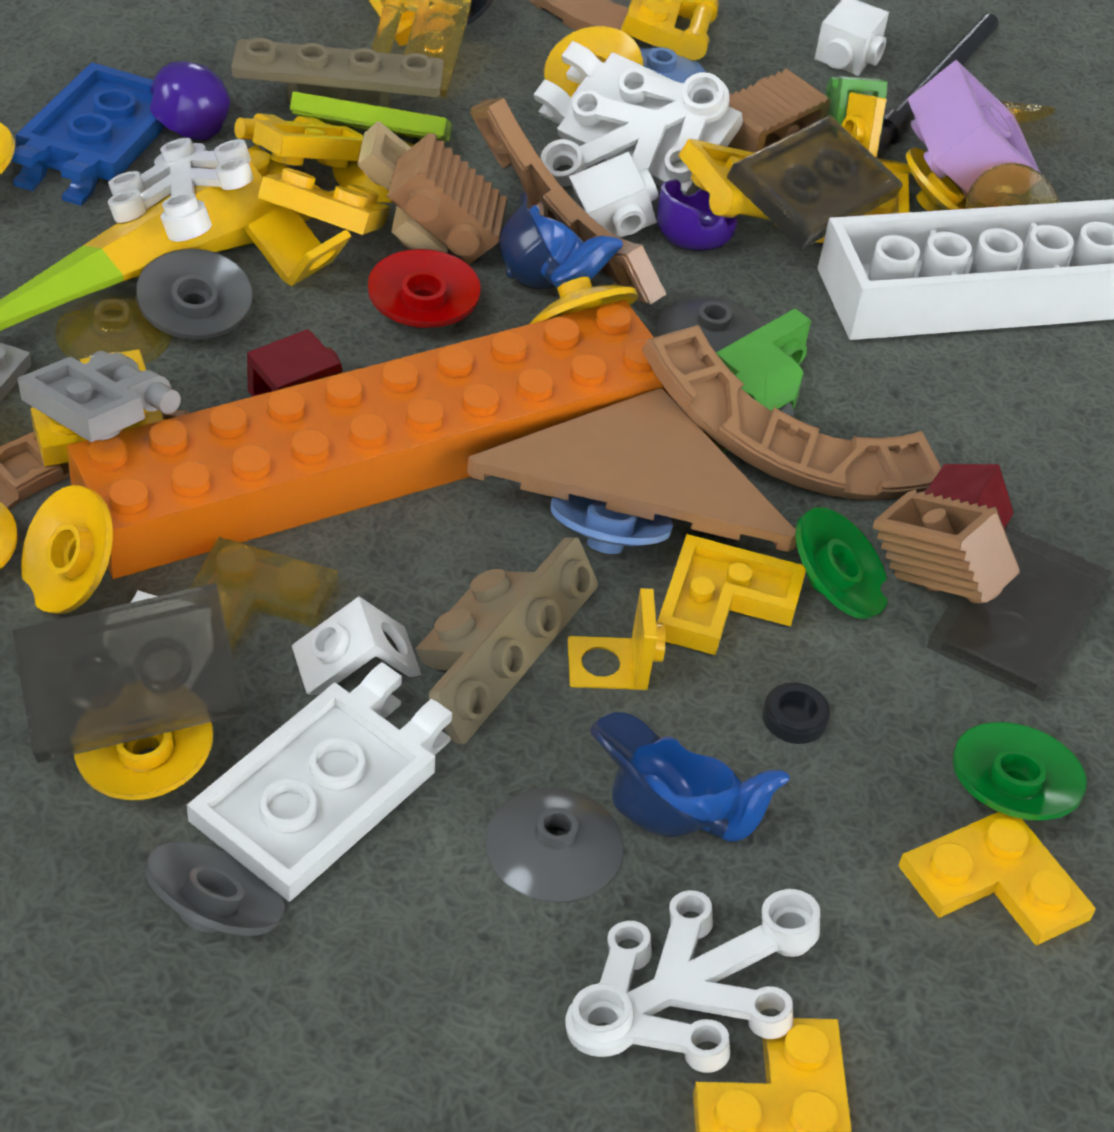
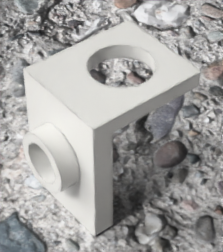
[292,596,421,695]

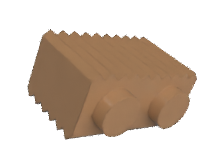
[728,68,831,161]
[386,133,507,264]
[873,489,1020,603]

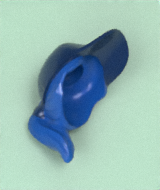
[499,191,623,289]
[590,712,790,842]

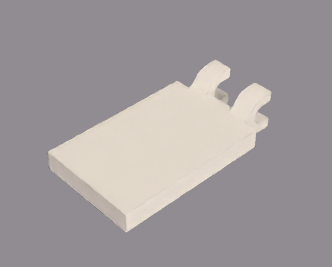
[533,41,743,195]
[187,662,452,902]

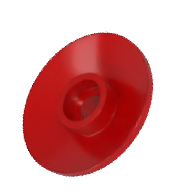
[368,249,481,328]

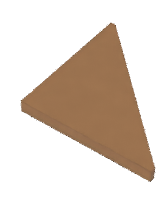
[467,388,796,552]

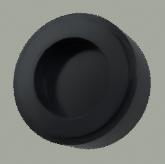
[762,683,830,744]

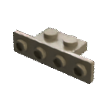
[231,38,444,108]
[415,537,598,744]

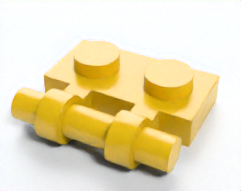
[234,114,364,168]

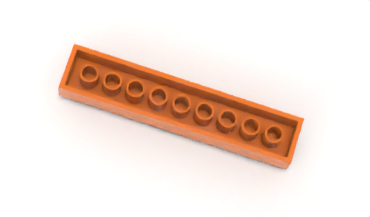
[67,299,675,579]

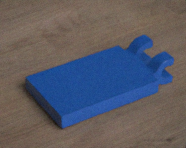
[12,62,165,206]

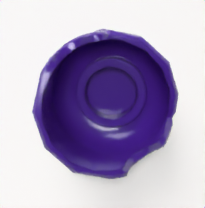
[150,61,230,140]
[657,179,737,251]

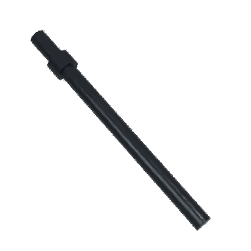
[877,13,999,155]

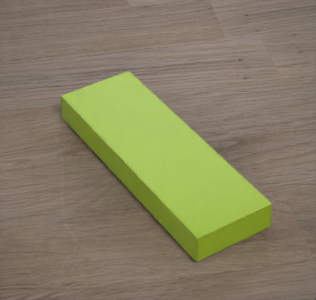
[290,92,452,143]

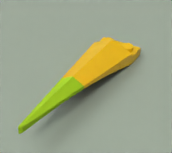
[0,145,321,331]

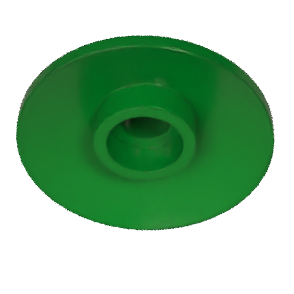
[795,507,888,619]
[952,722,1087,820]

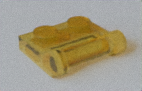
[371,0,471,98]

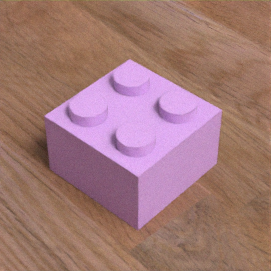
[907,60,1043,208]

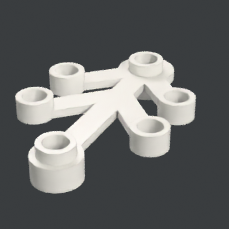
[541,67,730,187]
[108,138,254,242]
[565,889,820,1073]

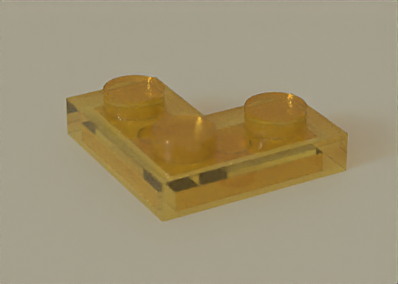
[181,537,338,656]

